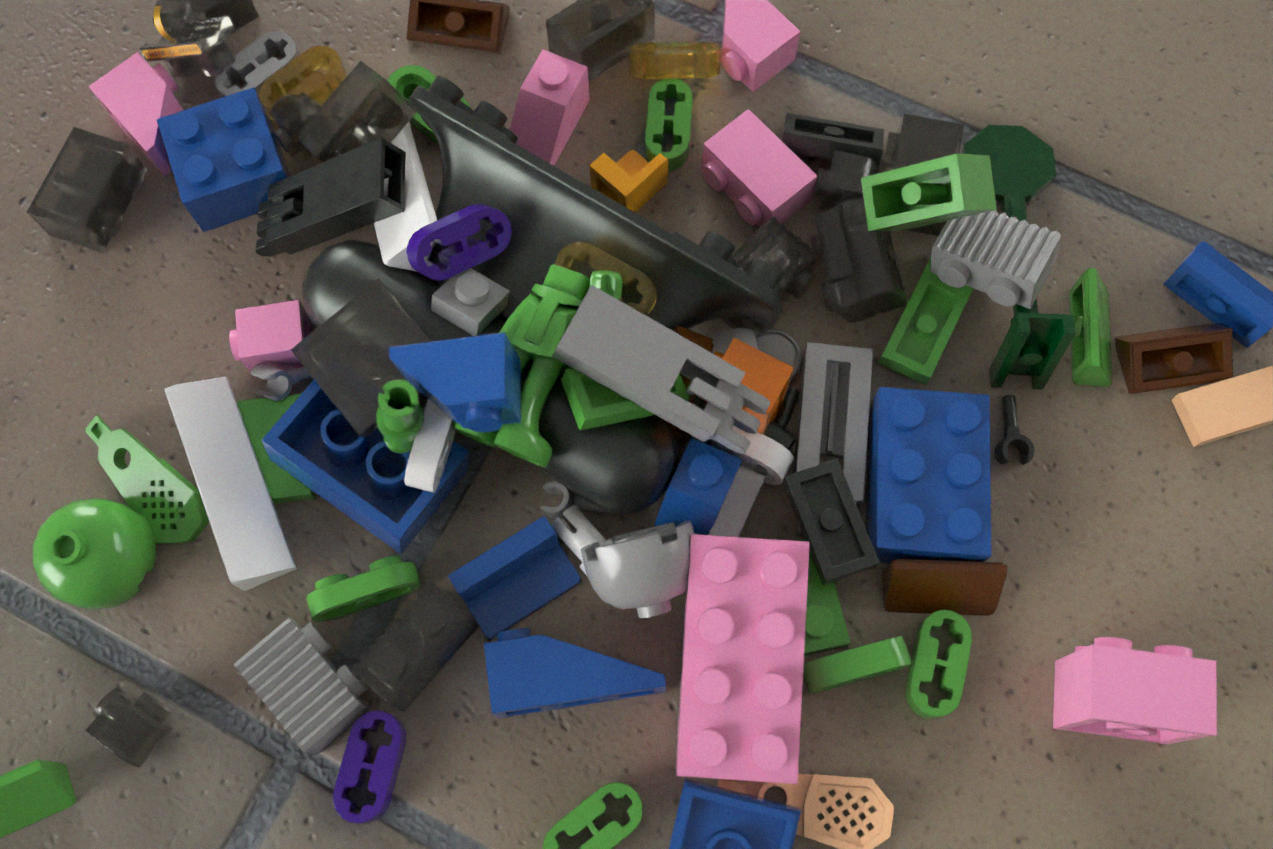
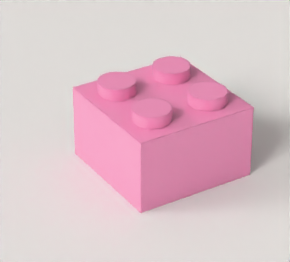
[1053,637,1217,744]

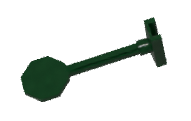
[962,125,1076,390]

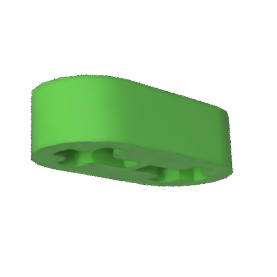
[645,78,693,171]
[905,610,972,719]
[803,636,912,694]
[543,782,643,849]

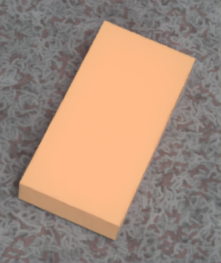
[1171,365,1273,447]

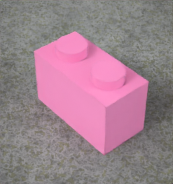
[701,109,817,236]

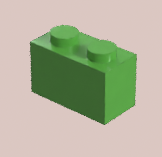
[861,153,997,231]

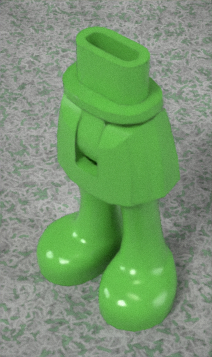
[451,265,590,467]

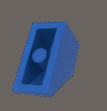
[389,333,521,432]
[653,438,742,535]

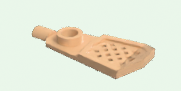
[717,774,894,849]

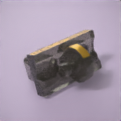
[139,0,236,79]

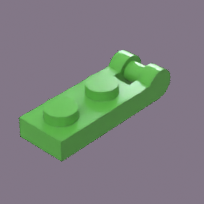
[878,257,974,386]

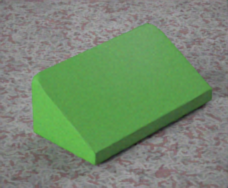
[1069,268,1113,387]
[0,759,76,838]

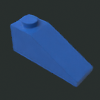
[484,628,666,719]

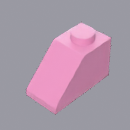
[721,0,801,92]
[510,49,590,166]
[89,52,183,177]

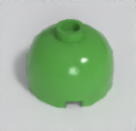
[33,498,156,610]

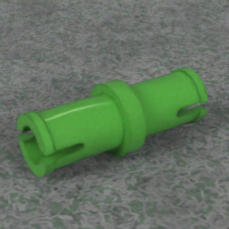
[376,380,424,454]

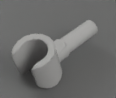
[251,360,328,401]
[541,481,612,520]

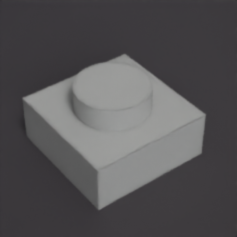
[431,268,510,336]

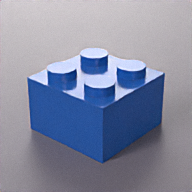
[156,87,290,232]

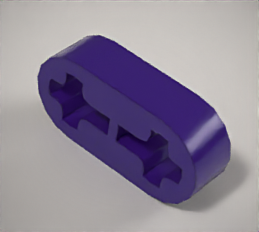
[406,204,512,280]
[333,711,406,823]

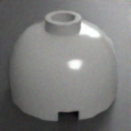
[580,520,694,618]

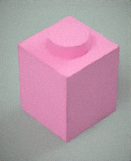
[229,300,316,377]

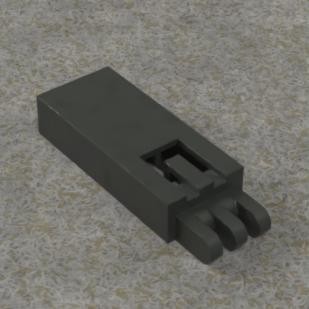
[255,137,406,257]

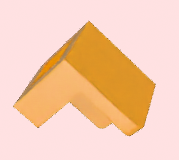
[589,150,668,213]

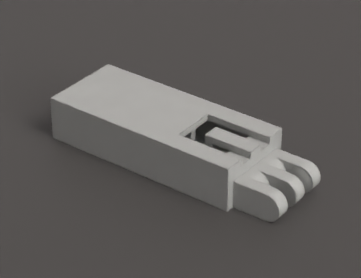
[552,285,770,454]
[793,342,873,535]

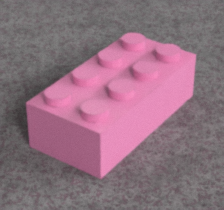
[676,534,810,784]

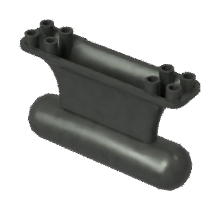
[302,75,783,514]

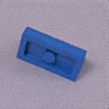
[1163,242,1273,348]
[448,515,581,639]

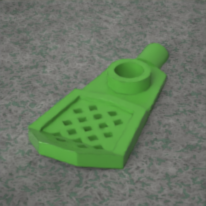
[85,415,209,544]

